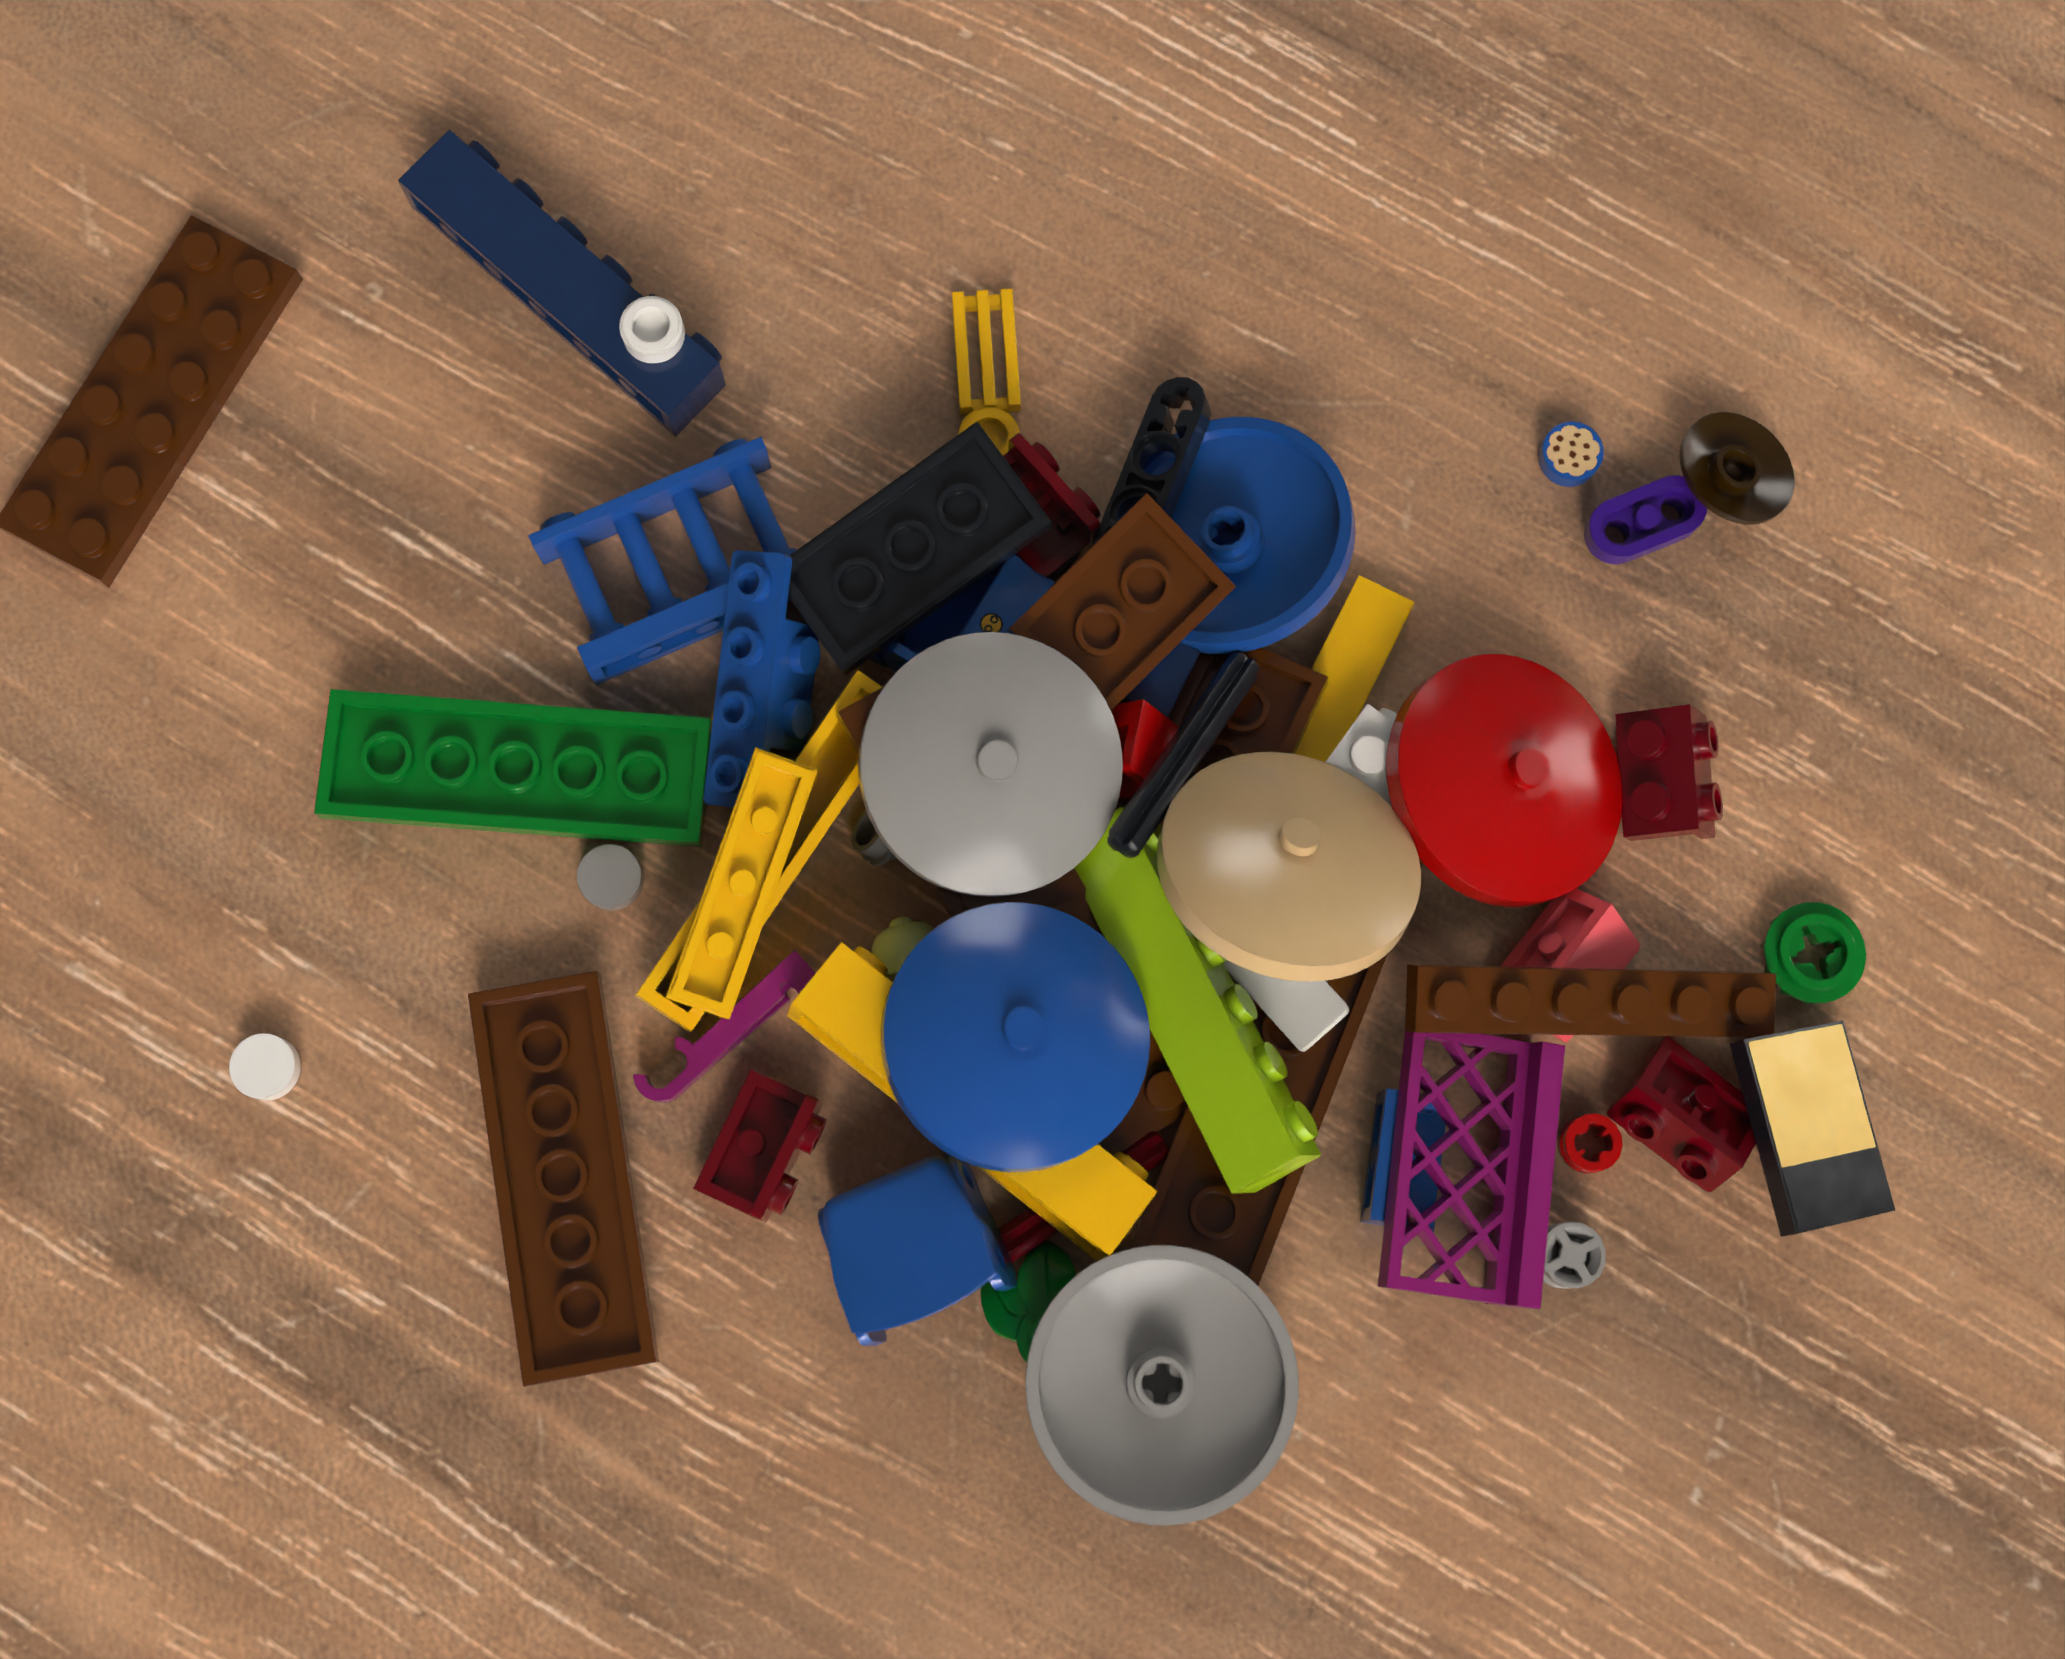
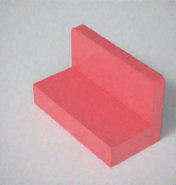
[1501,888,1640,1042]

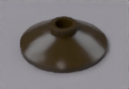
[1679,412,1795,525]

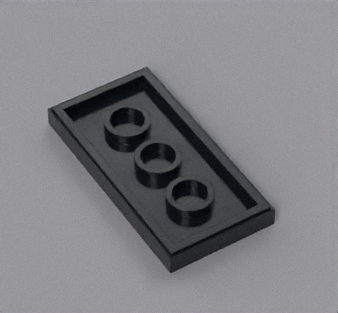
[788,422,1053,676]

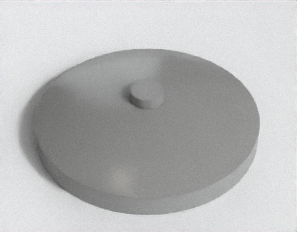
[858,632,1123,897]
[1025,1245,1299,1525]

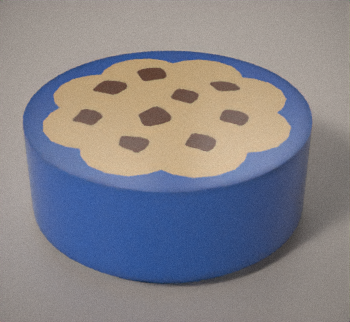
[1538,421,1604,487]

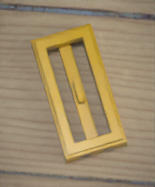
[952,288,1021,415]

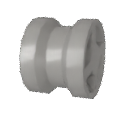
[1543,1222,1606,1289]

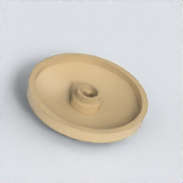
[1157,752,1421,982]

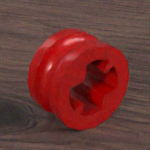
[1558,1113,1623,1174]

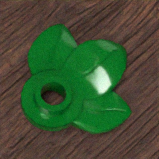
[980,1241,1076,1364]

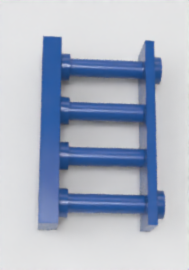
[528,437,797,685]

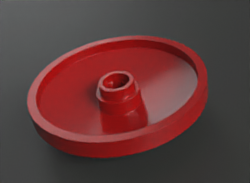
[1386,654,1623,907]

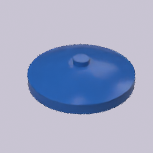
[1126,417,1356,654]
[881,902,1150,1172]

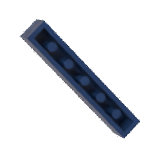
[398,129,726,437]

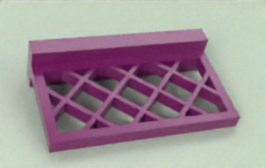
[1378,1031,1565,1309]

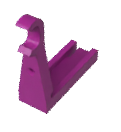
[633,950,900,1106]

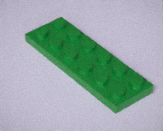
[314,689,712,847]

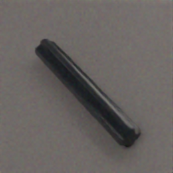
[1107,651,1259,858]

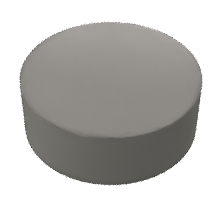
[577,844,644,911]

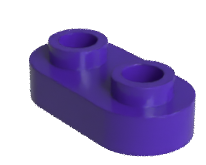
[1584,475,1707,565]

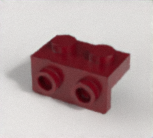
[1003,432,1101,580]
[1615,704,1723,841]
[693,1069,827,1223]

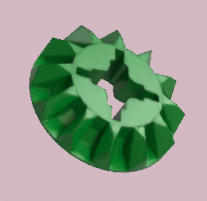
[1760,902,1866,1004]

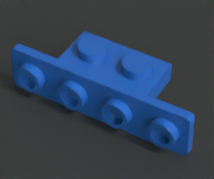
[703,550,820,807]

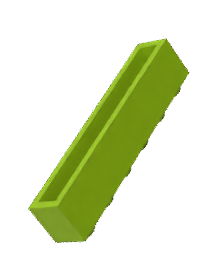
[1074,807,1321,1194]

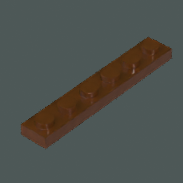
[1405,964,1776,1038]

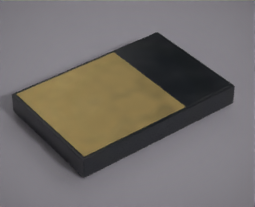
[1730,1020,1895,1237]

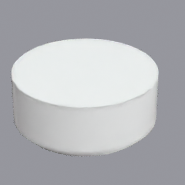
[619,296,685,363]
[229,1033,301,1101]

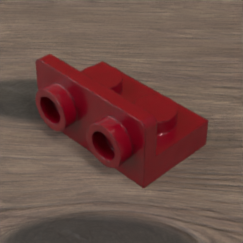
[1607,1036,1756,1192]

